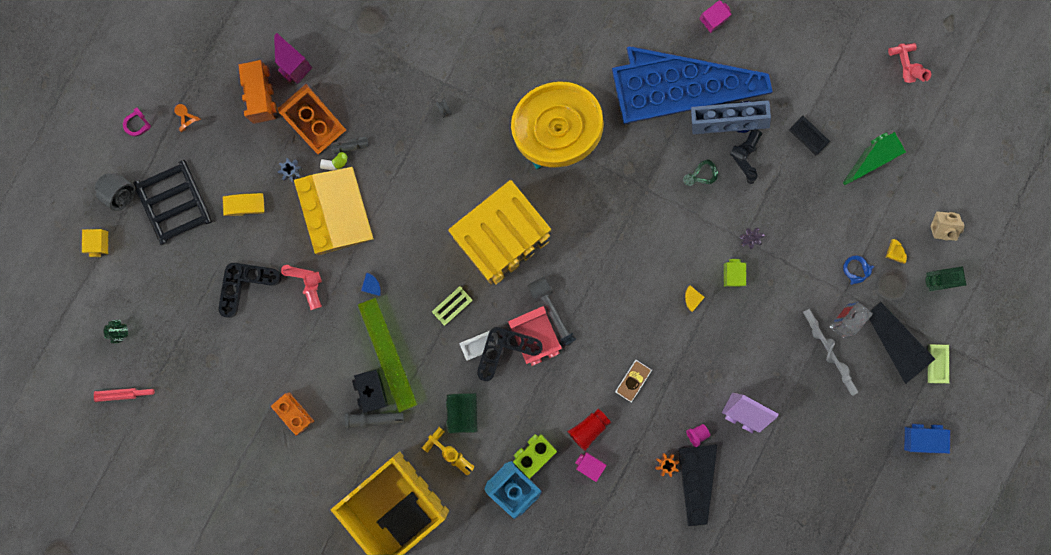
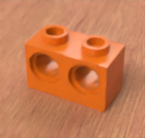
[271,393,315,436]

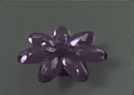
[740,227,765,249]

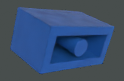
[904,424,950,454]

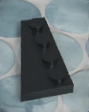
[866,301,935,384]
[678,444,717,526]

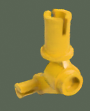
[421,427,474,475]

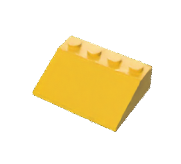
[294,167,374,256]

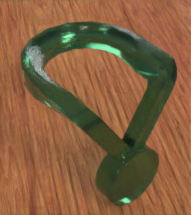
[683,159,718,186]

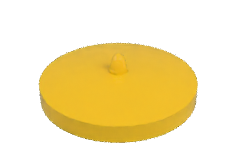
[511,82,604,167]

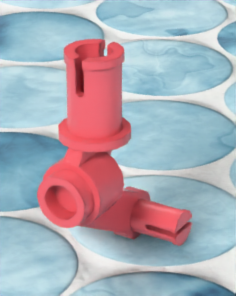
[888,43,932,83]
[281,265,322,310]

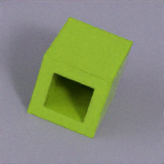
[724,259,746,287]

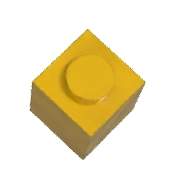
[82,229,108,258]

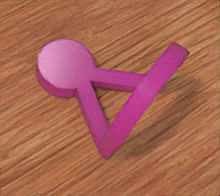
[123,107,151,137]

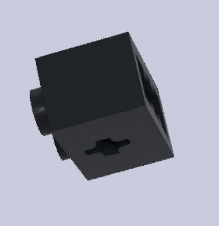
[352,369,389,413]

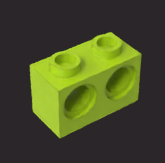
[513,434,557,479]

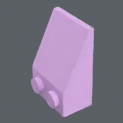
[722,393,779,433]

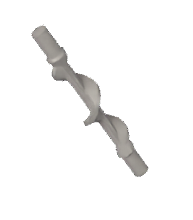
[803,309,858,396]

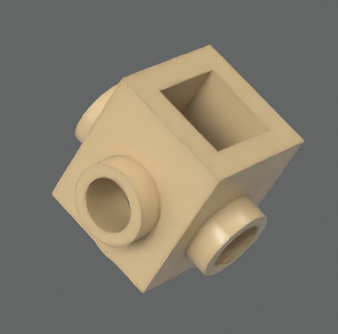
[931,212,964,241]

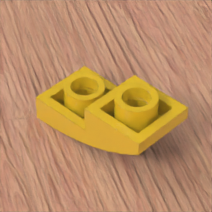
[222,193,264,216]

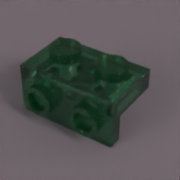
[446,393,478,433]

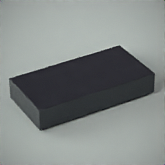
[789,116,830,156]

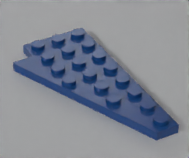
[612,46,773,124]

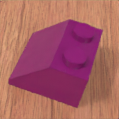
[274,33,312,84]

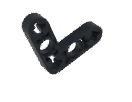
[218,263,282,318]
[477,327,543,381]

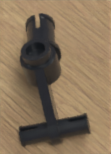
[730,129,763,184]

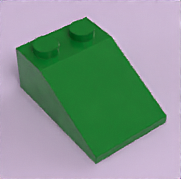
[843,132,906,186]

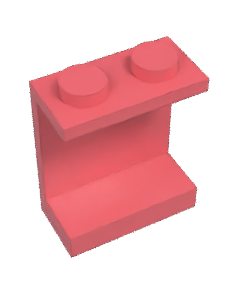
[508,306,562,366]

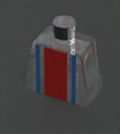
[830,299,873,339]

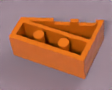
[238,60,277,124]

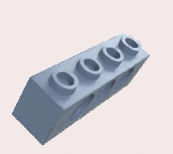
[691,101,771,134]

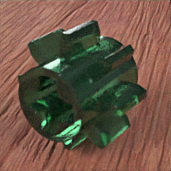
[103,319,128,344]

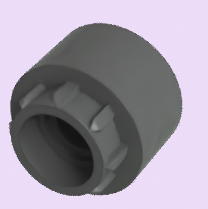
[95,173,136,211]

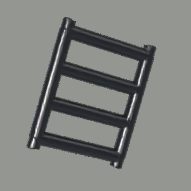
[133,160,212,245]

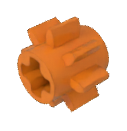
[655,453,680,477]

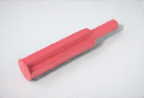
[94,388,155,402]

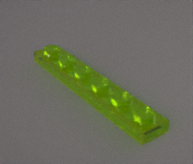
[357,298,418,412]

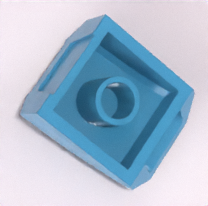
[484,461,542,519]

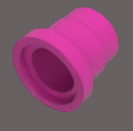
[686,424,710,447]

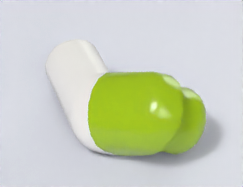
[320,152,348,171]

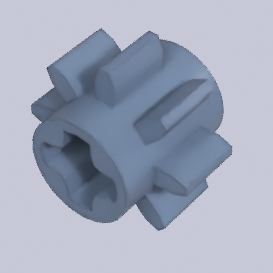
[278,158,303,183]

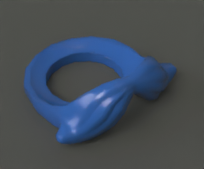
[843,256,874,285]

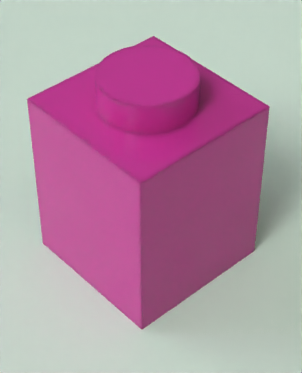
[699,0,732,33]
[575,452,607,482]

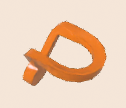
[174,104,201,133]

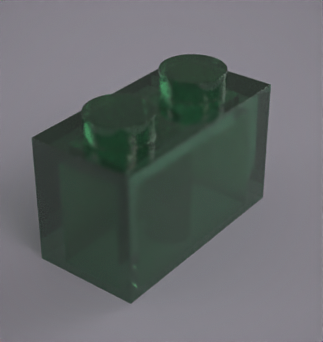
[925,266,967,291]

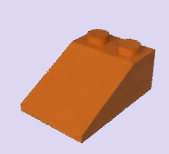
[278,84,346,154]

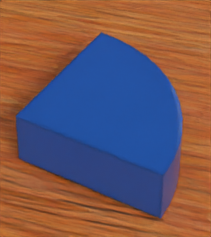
[361,273,381,296]

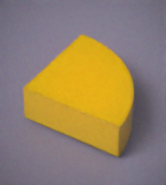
[886,239,907,264]
[685,285,705,312]

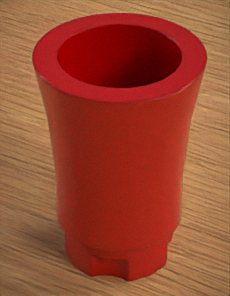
[567,408,611,451]

